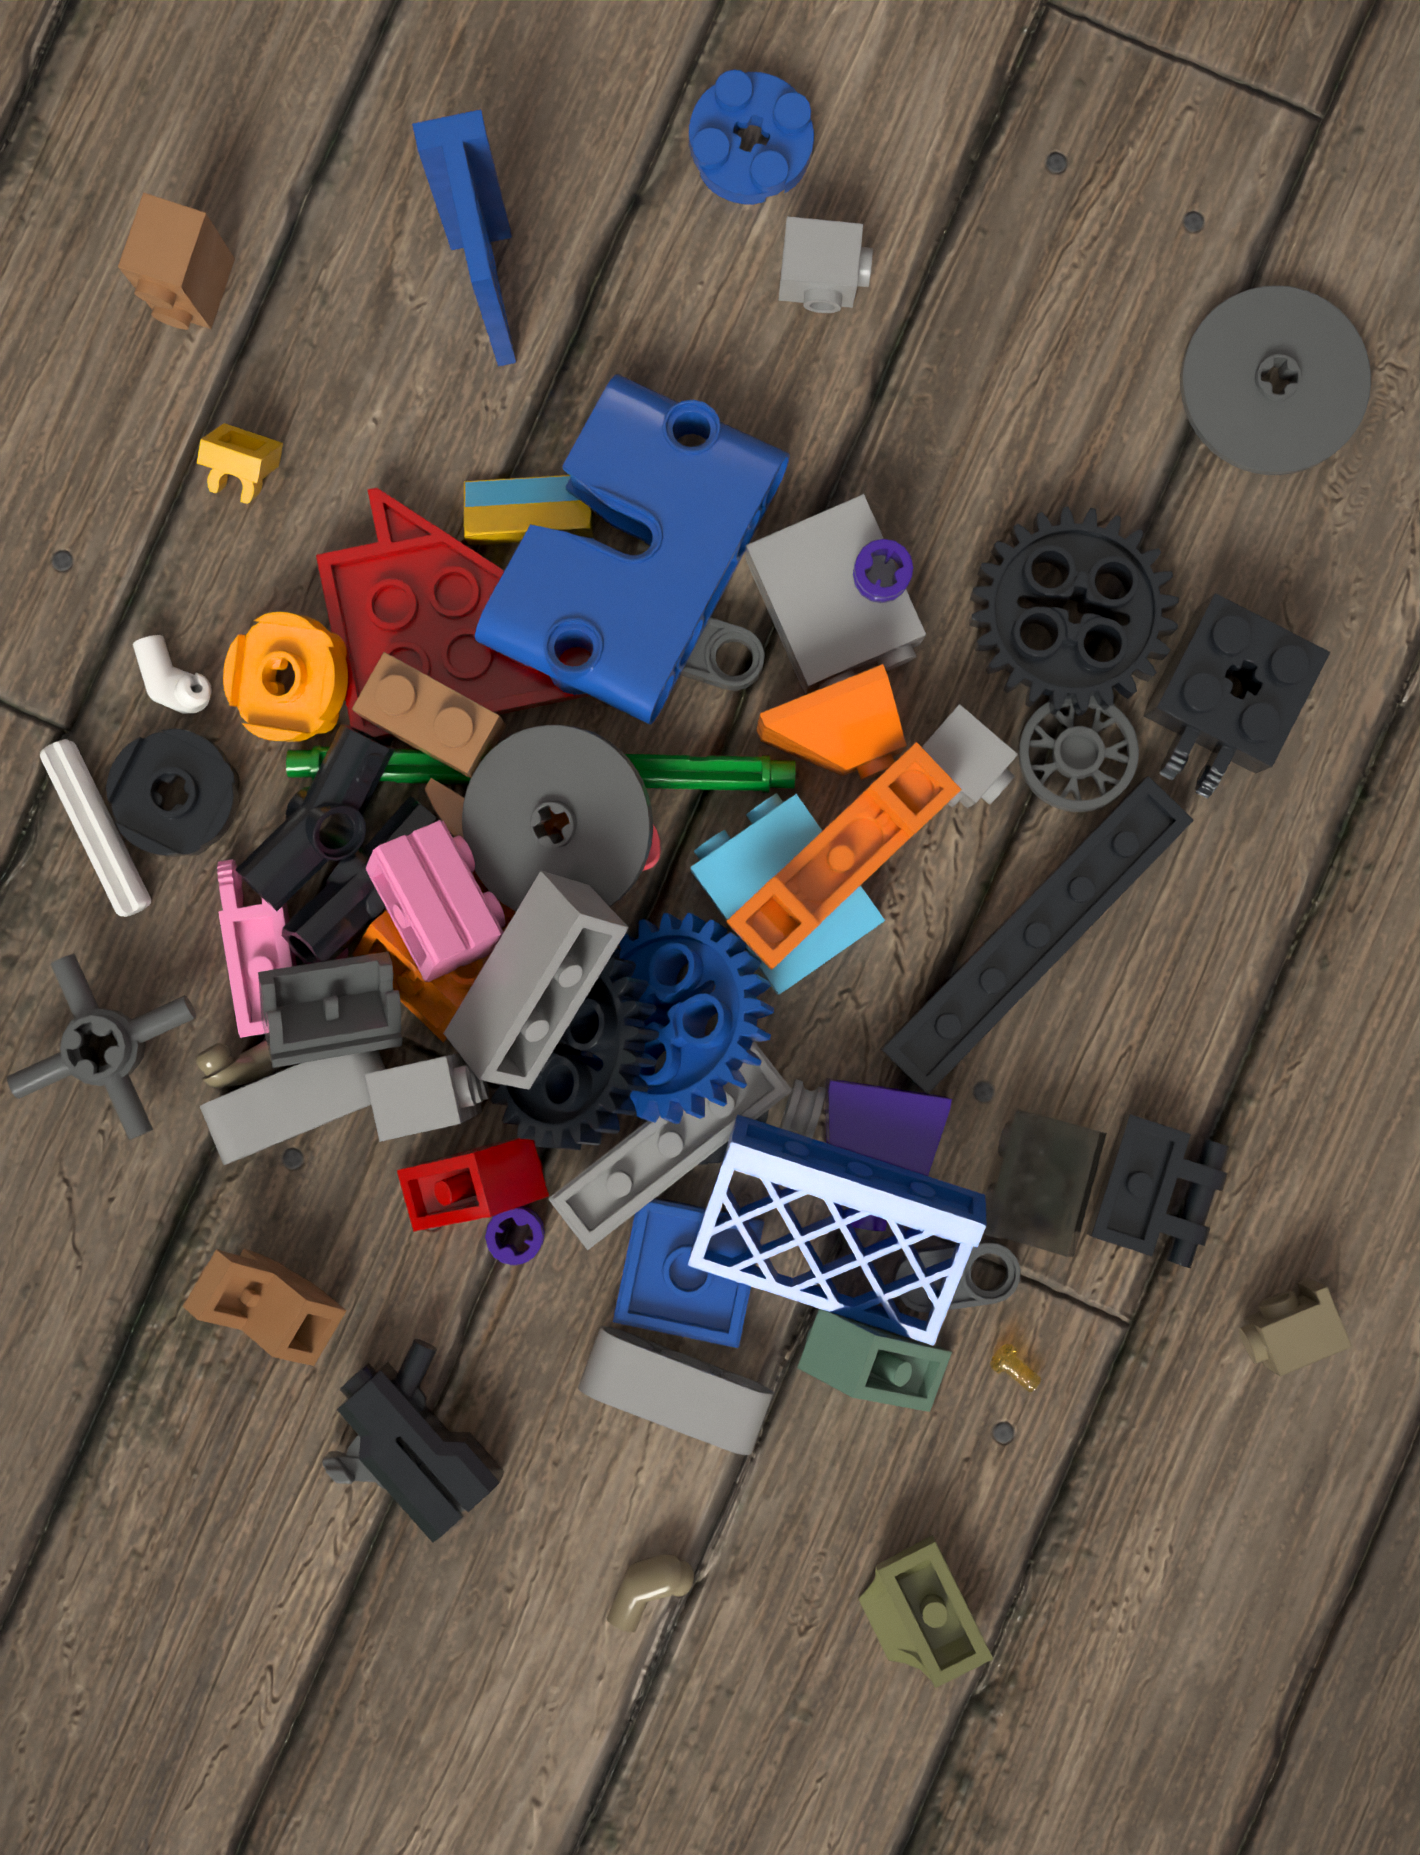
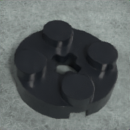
[106,728,240,857]

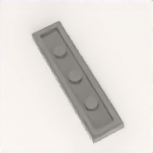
[548,1042,793,1250]

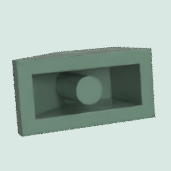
[797,1309,952,1412]

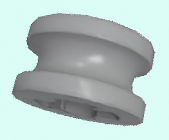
[780,1079,826,1138]

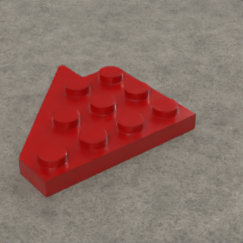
[316,487,592,740]

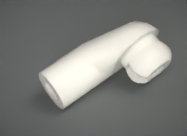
[132,635,212,714]

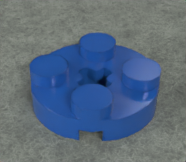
[689,69,814,205]

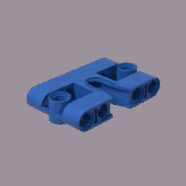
[475,374,790,725]

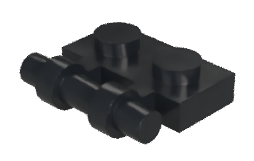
[1087,1113,1229,1268]

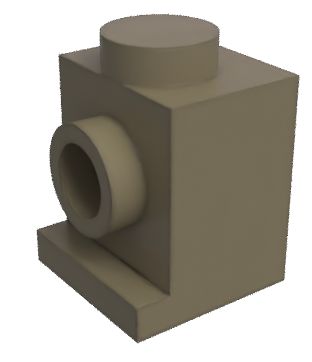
[1239,1278,1352,1377]

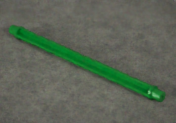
[286,745,795,793]

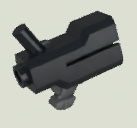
[322,1339,504,1543]

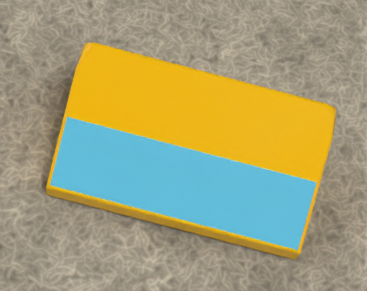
[464,475,593,545]

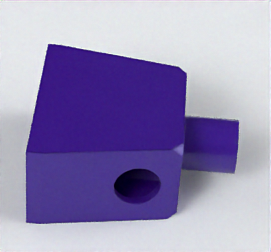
[825,1078,952,1231]

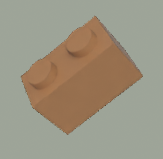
[118,192,235,330]
[352,652,507,778]

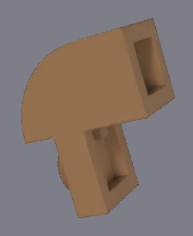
[182,1249,347,1366]

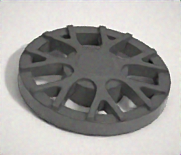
[1018,696,1139,812]

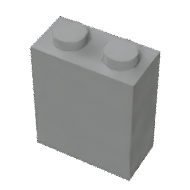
[745,494,926,695]

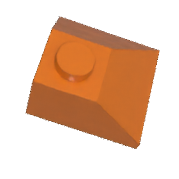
[756,664,907,780]

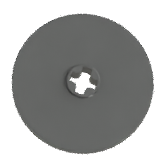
[1180,286,1371,475]
[462,725,653,911]

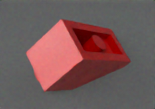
[397,1137,549,1232]

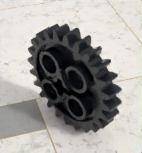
[969,507,1179,716]
[491,948,659,1150]

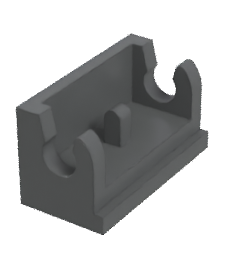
[258,951,402,1068]

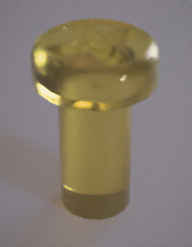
[990,1343,1041,1392]

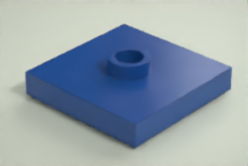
[613,1197,764,1348]

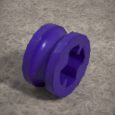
[852,539,913,603]
[485,1206,545,1265]

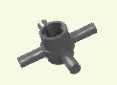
[7,954,196,1140]

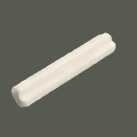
[40,739,151,917]

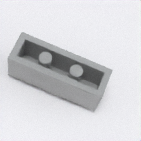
[443,871,629,1090]
[365,1053,489,1142]

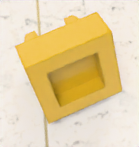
[197,423,283,504]

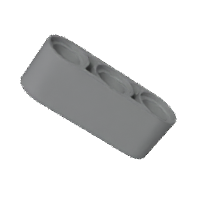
[200,1050,385,1165]
[578,1326,774,1455]

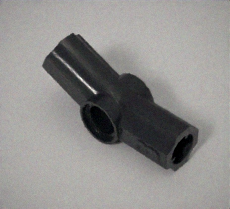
[235,723,395,911]
[281,795,452,964]

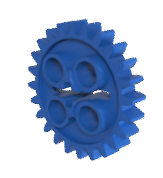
[581,913,774,1124]

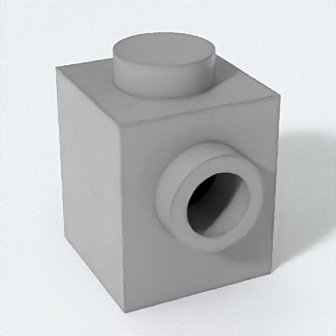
[778,216,873,313]
[922,704,1018,809]

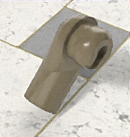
[196,1040,284,1089]
[607,1554,694,1633]

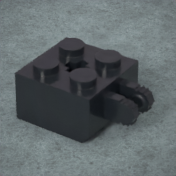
[1143,593,1331,799]

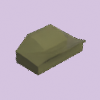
[858,1535,993,1688]

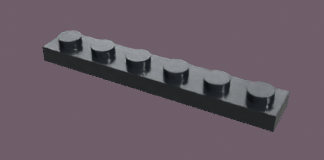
[880,776,1194,1094]

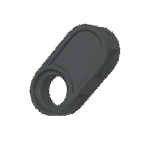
[680,617,765,691]
[893,1239,1021,1313]

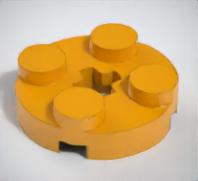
[223,612,348,742]

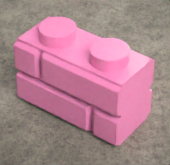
[366,820,505,982]

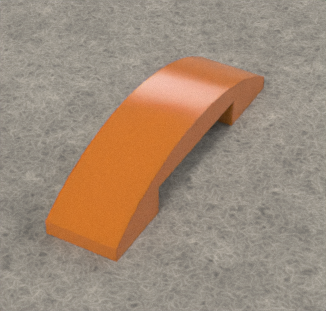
[726,742,962,970]

